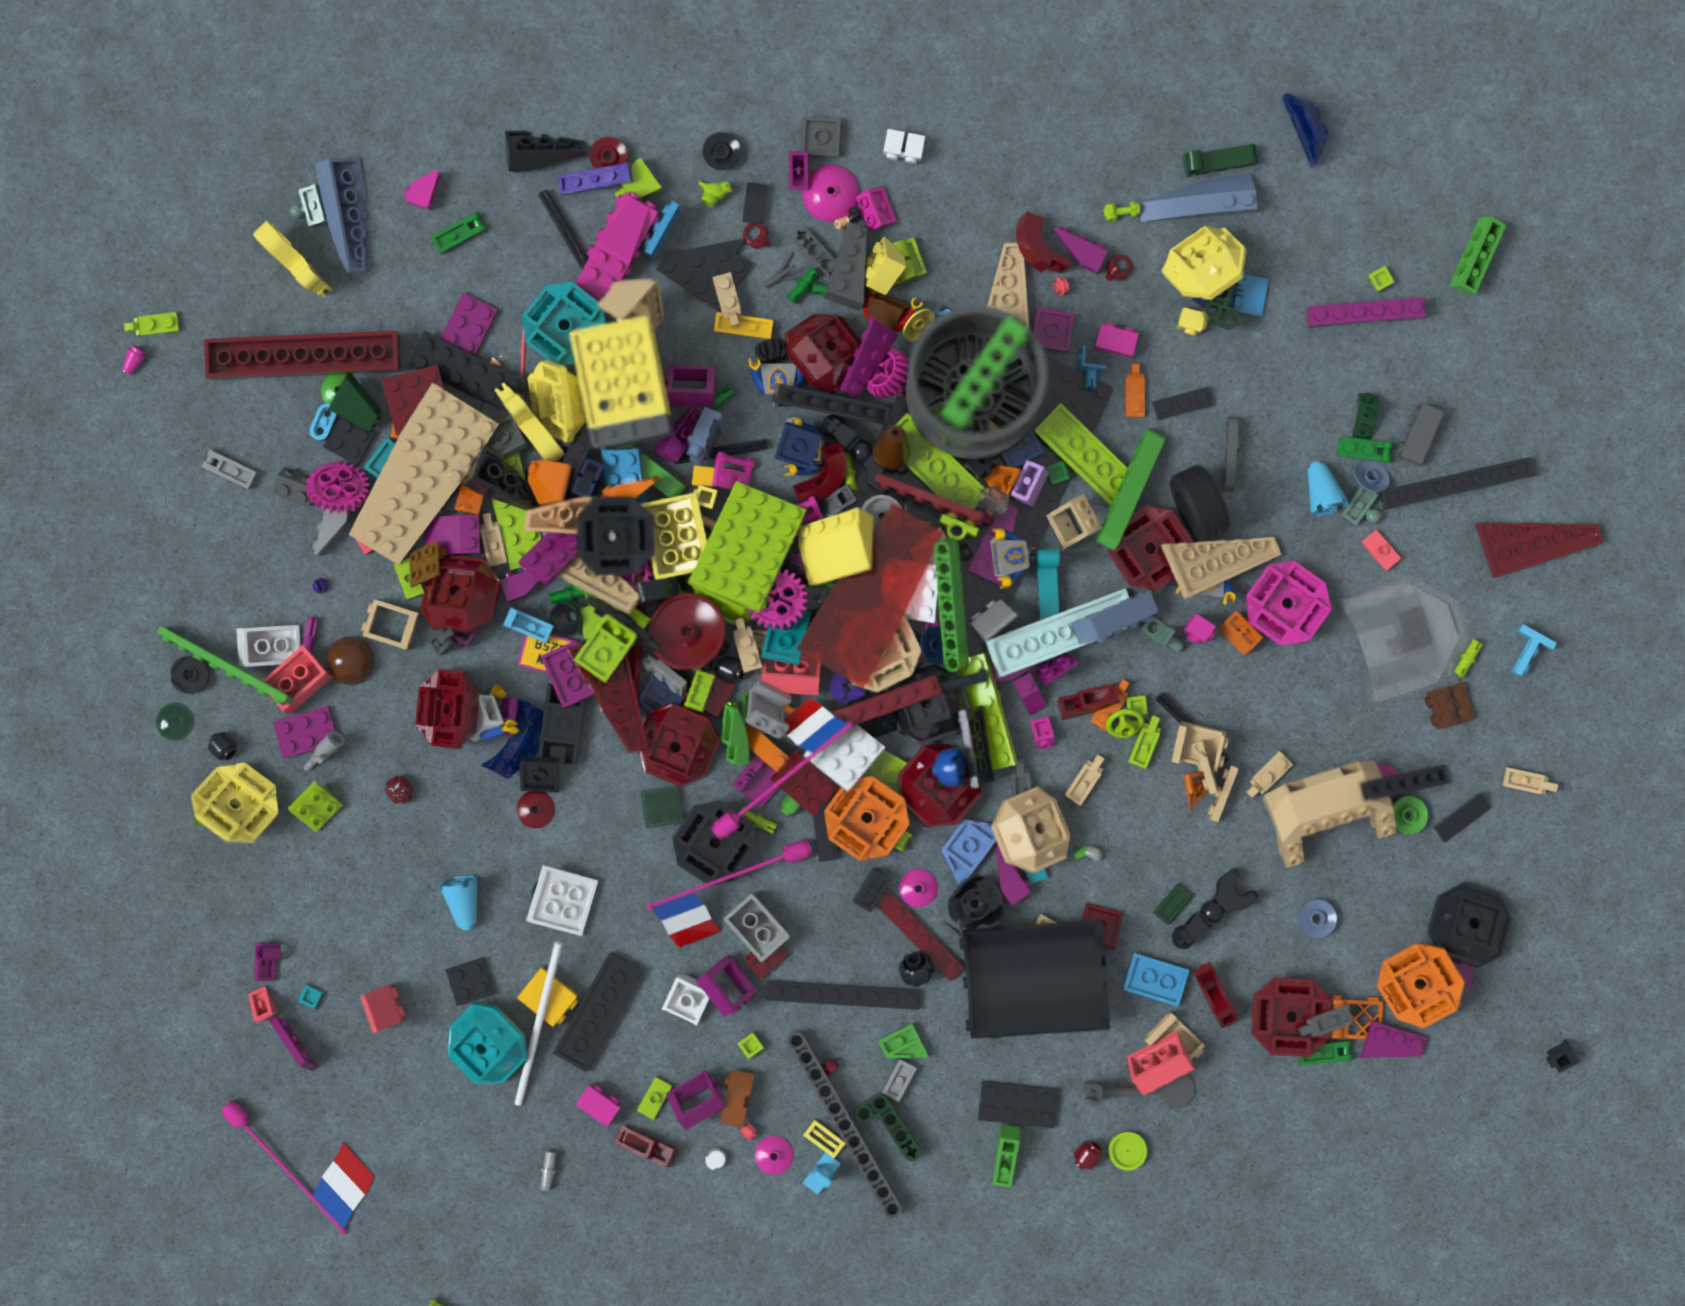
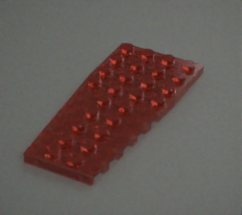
[797,504,943,688]

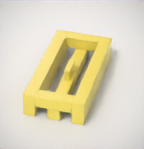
[803,1120,845,1158]

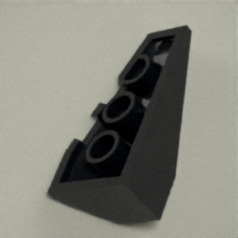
[505,131,586,172]
[463,446,541,511]

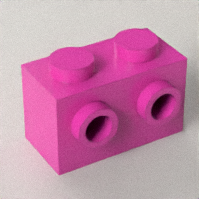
[1094,322,1138,358]
[1182,614,1216,644]
[575,1084,622,1127]

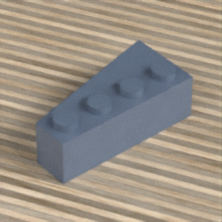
[1071,591,1159,644]

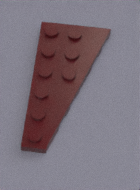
[875,473,995,526]
[567,645,648,753]

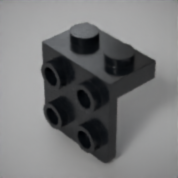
[848,690,897,738]

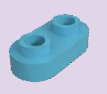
[310,403,338,441]

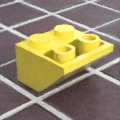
[865,237,906,295]

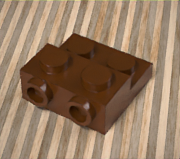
[1425,682,1475,729]

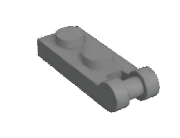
[201,449,257,490]

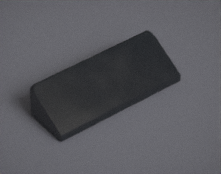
[1433,793,1490,843]

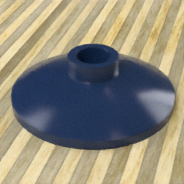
[920,626,944,665]

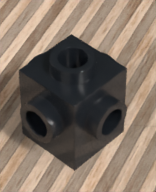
[964,456,995,481]

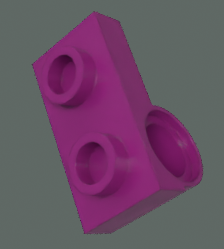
[500,697,518,737]
[254,942,281,981]

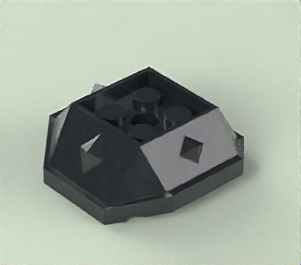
[576,497,655,576]
[889,662,971,745]
[673,800,758,886]
[1427,882,1512,968]

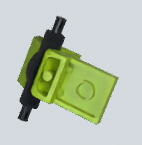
[574,595,661,683]

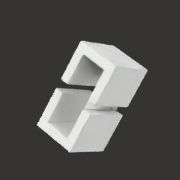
[883,129,925,164]

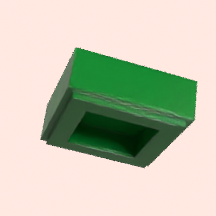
[1045,461,1070,485]

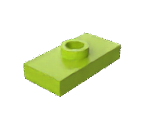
[394,558,424,600]
[684,670,715,712]
[637,1077,672,1120]

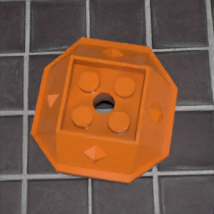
[824,775,910,861]
[1377,942,1465,1028]

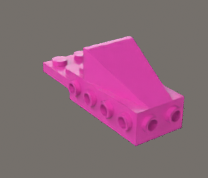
[575,191,660,302]

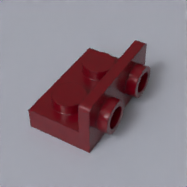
[745,945,789,979]

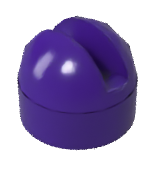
[313,578,329,594]

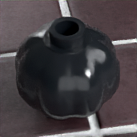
[898,951,935,987]

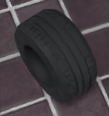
[1170,465,1230,541]

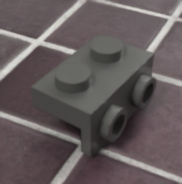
[273,467,311,507]

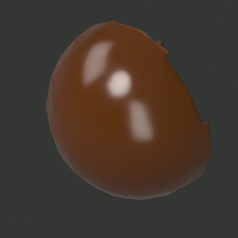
[327,636,375,685]

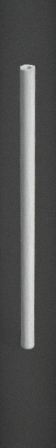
[514,941,563,1106]

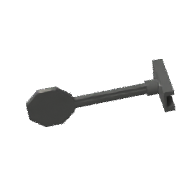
[1084,1075,1195,1108]

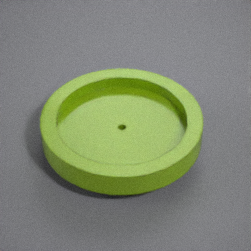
[1108,1131,1147,1171]

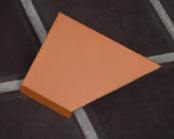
[984,464,1021,510]
[1183,771,1209,811]

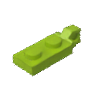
[124,312,180,336]
[1128,715,1160,769]

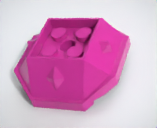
[1245,561,1332,646]

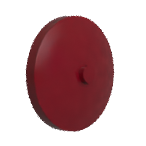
[649,593,726,671]

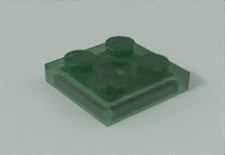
[640,785,684,829]

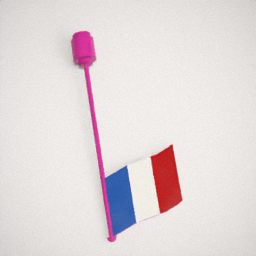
[711,699,854,840]
[646,840,812,947]
[220,1100,374,1234]

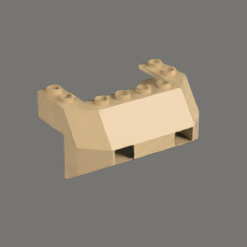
[1263,761,1396,868]

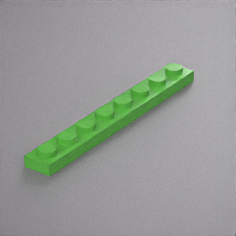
[157,626,294,705]

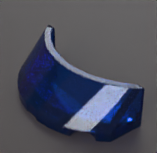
[481,698,544,779]

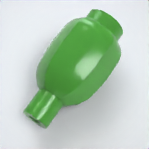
[780,794,801,817]

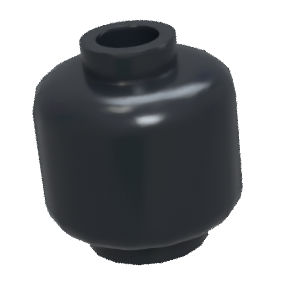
[715,656,744,683]
[208,732,237,760]

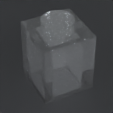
[977,486,1009,517]

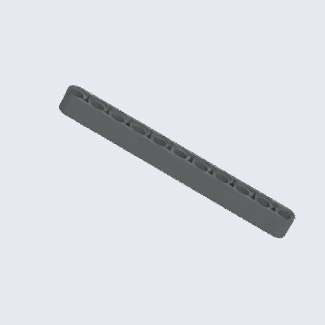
[788,1031,901,1218]

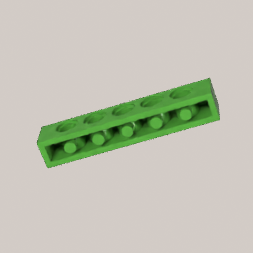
[941,316,1028,430]

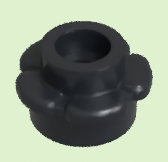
[958,543,973,561]

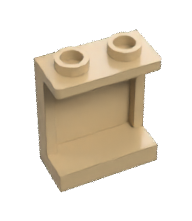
[1171,721,1229,772]
[1144,1012,1205,1059]

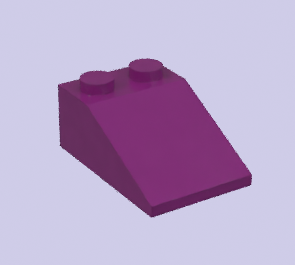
[424,514,482,555]

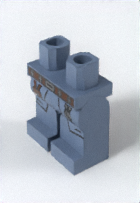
[687,407,726,466]

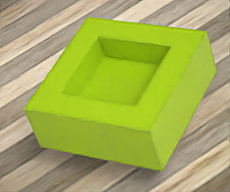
[1368,266,1394,292]
[1126,696,1148,718]
[737,1032,764,1059]

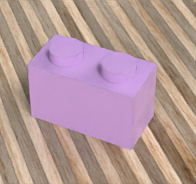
[1010,460,1049,507]

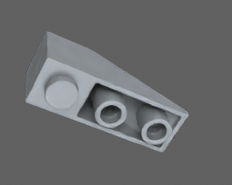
[312,509,352,556]

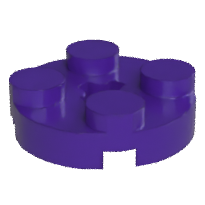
[830,667,867,705]

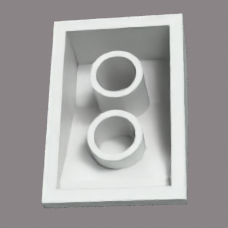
[236,625,300,667]

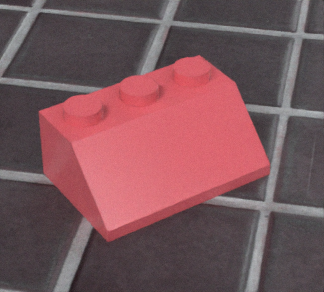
[263,645,332,715]
[761,651,822,695]
[1127,1031,1194,1096]

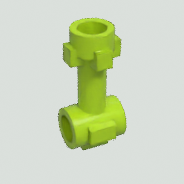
[1103,202,1140,222]

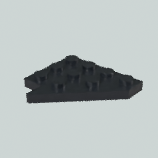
[656,239,752,312]

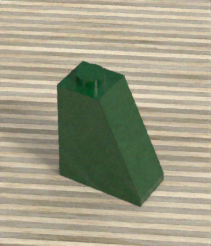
[328,372,381,431]

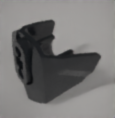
[948,873,1004,930]

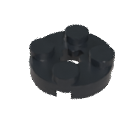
[170,656,210,694]

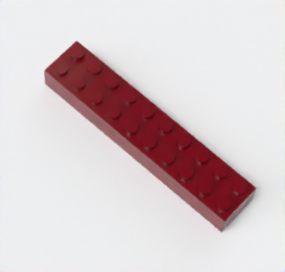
[204,331,401,380]

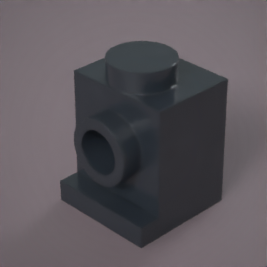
[1546,1039,1579,1073]

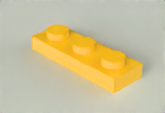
[714,312,773,339]

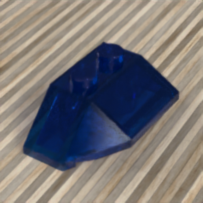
[1282,93,1328,168]

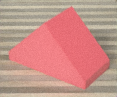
[248,986,278,1023]

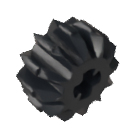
[755,338,787,364]

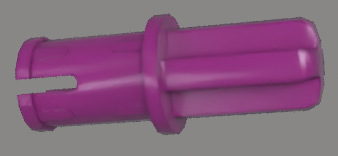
[302,617,318,653]

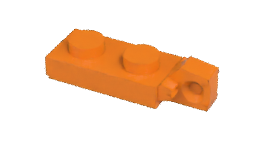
[1125,364,1145,417]
[1090,679,1129,731]

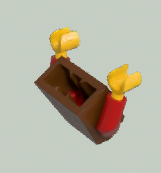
[862,287,924,332]

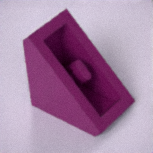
[789,151,808,190]

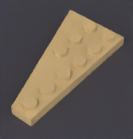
[973,243,1029,359]
[557,534,640,614]
[1161,537,1282,599]

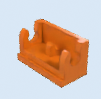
[454,476,483,515]
[1217,611,1263,655]

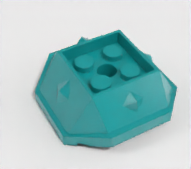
[522,282,605,366]
[448,1002,529,1084]

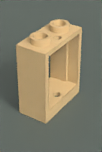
[1046,494,1102,549]
[361,599,420,650]

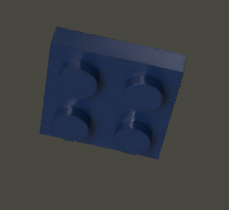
[774,421,823,470]

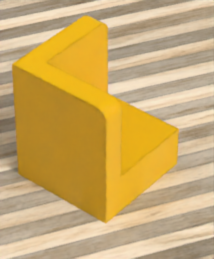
[692,465,715,487]

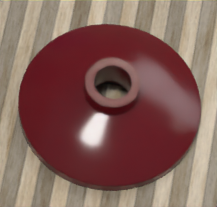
[589,137,628,169]
[516,791,555,828]

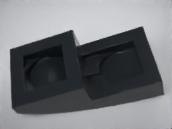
[742,182,767,224]
[818,484,858,518]

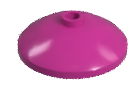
[802,165,860,222]

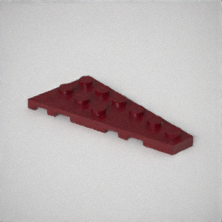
[1475,523,1604,578]

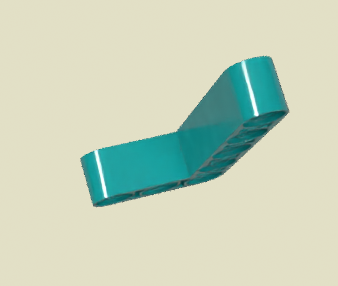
[1036,548,1059,620]

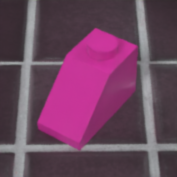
[404,170,441,211]

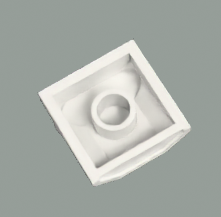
[662,974,709,1026]

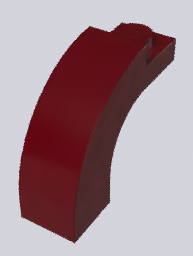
[1016,211,1070,274]
[792,442,847,502]
[1193,962,1239,1029]

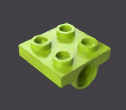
[892,237,927,287]
[939,513,978,542]
[288,781,343,832]

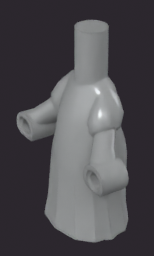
[304,731,345,771]

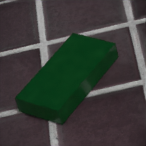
[1153,883,1192,925]

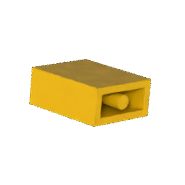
[517,966,578,1027]

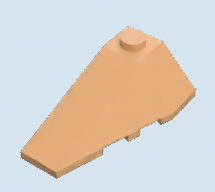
[524,496,593,534]

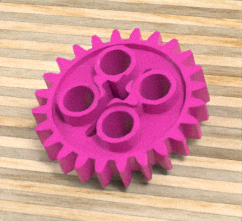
[306,460,370,515]
[748,570,808,631]

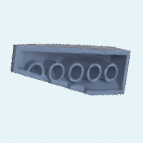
[315,157,367,273]
[1139,174,1257,222]

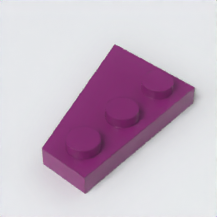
[269,1016,319,1071]
[1360,1020,1427,1058]

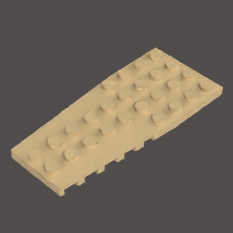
[349,382,498,564]

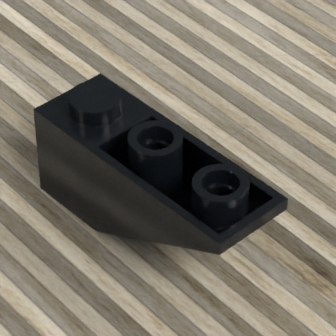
[637,576,689,602]

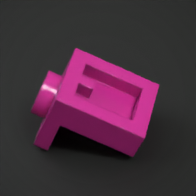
[1030,716,1055,749]

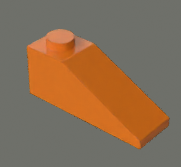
[601,475,660,499]
[745,724,789,772]

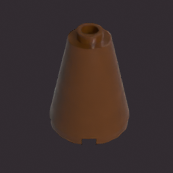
[872,425,911,470]

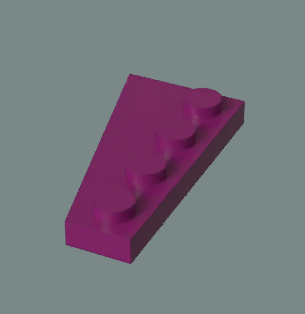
[840,316,898,399]
[968,503,1017,586]

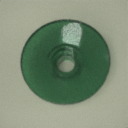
[156,703,194,741]

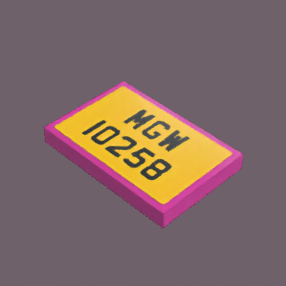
[518,634,583,673]

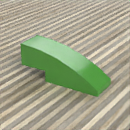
[721,704,749,765]

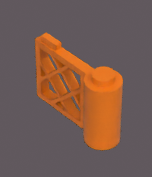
[1329,995,1383,1039]

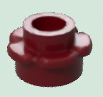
[822,1058,839,1075]

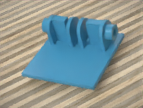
[1226,272,1269,317]

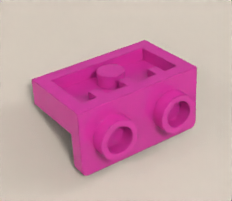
[856,186,897,232]

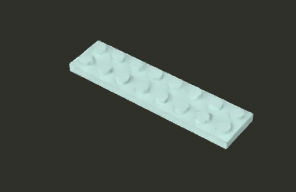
[986,588,1138,677]

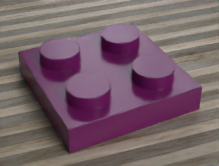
[1033,307,1075,352]

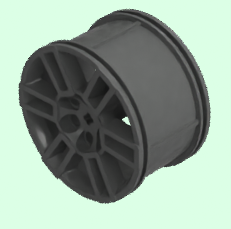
[906,305,1047,459]

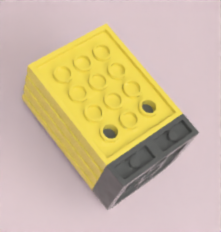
[570,316,675,450]

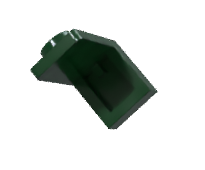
[1353,392,1379,439]

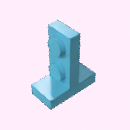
[503,608,553,643]
[1511,624,1557,676]
[803,1152,841,1194]

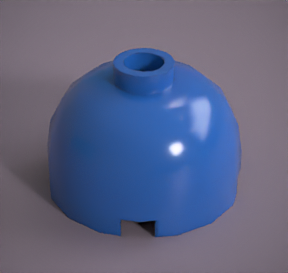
[932,747,965,787]

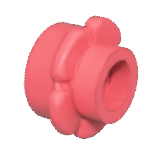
[1053,277,1069,296]
[739,1123,757,1141]

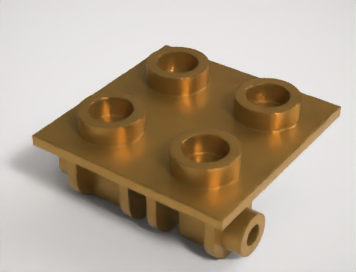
[409,540,447,588]

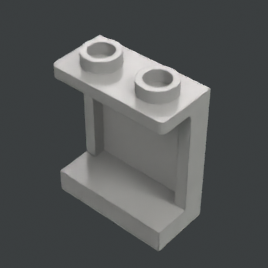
[746,679,792,739]

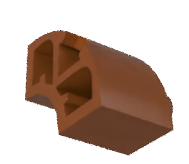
[718,1069,754,1128]

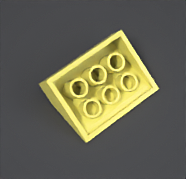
[641,493,707,580]
[798,508,873,587]

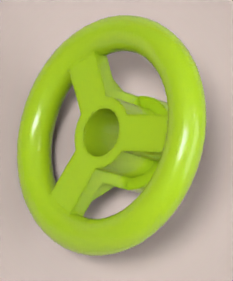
[1106,709,1144,738]

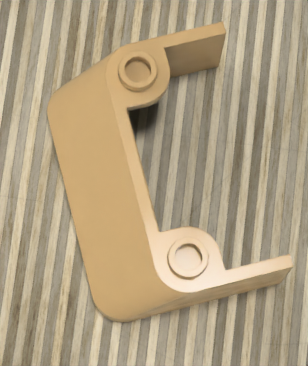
[598,278,664,331]

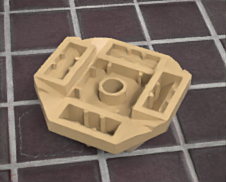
[836,606,922,693]
[991,787,1070,873]

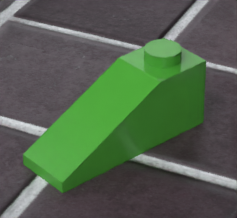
[992,1125,1020,1187]

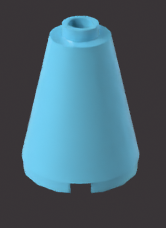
[1307,461,1349,517]
[439,875,478,930]

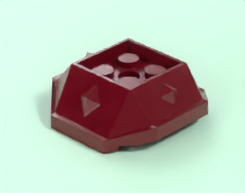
[785,314,862,394]
[1108,506,1194,591]
[420,554,502,634]
[415,669,480,749]
[638,702,721,787]
[898,744,981,827]
[1251,977,1331,1057]

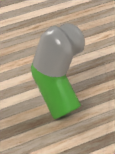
[1073,845,1102,861]

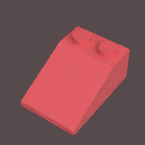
[361,984,406,1033]

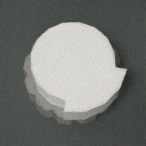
[705,1148,727,1170]

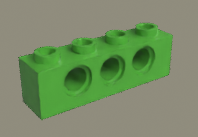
[1449,216,1506,295]

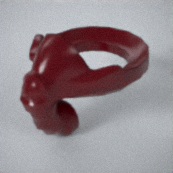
[743,223,771,249]
[1106,255,1132,281]

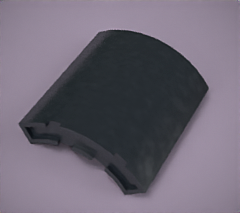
[959,920,1110,1039]

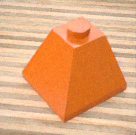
[527,460,571,505]

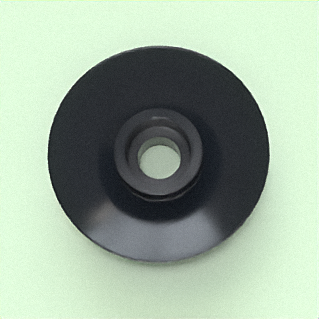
[703,132,741,170]

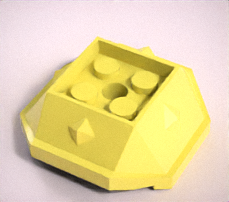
[1161,226,1246,300]
[527,360,586,443]
[191,762,278,843]

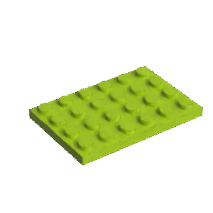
[688,481,807,613]

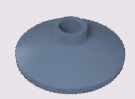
[1354,460,1390,493]
[1298,899,1337,938]

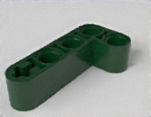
[1182,144,1259,177]
[1203,254,1248,330]
[855,1093,920,1161]

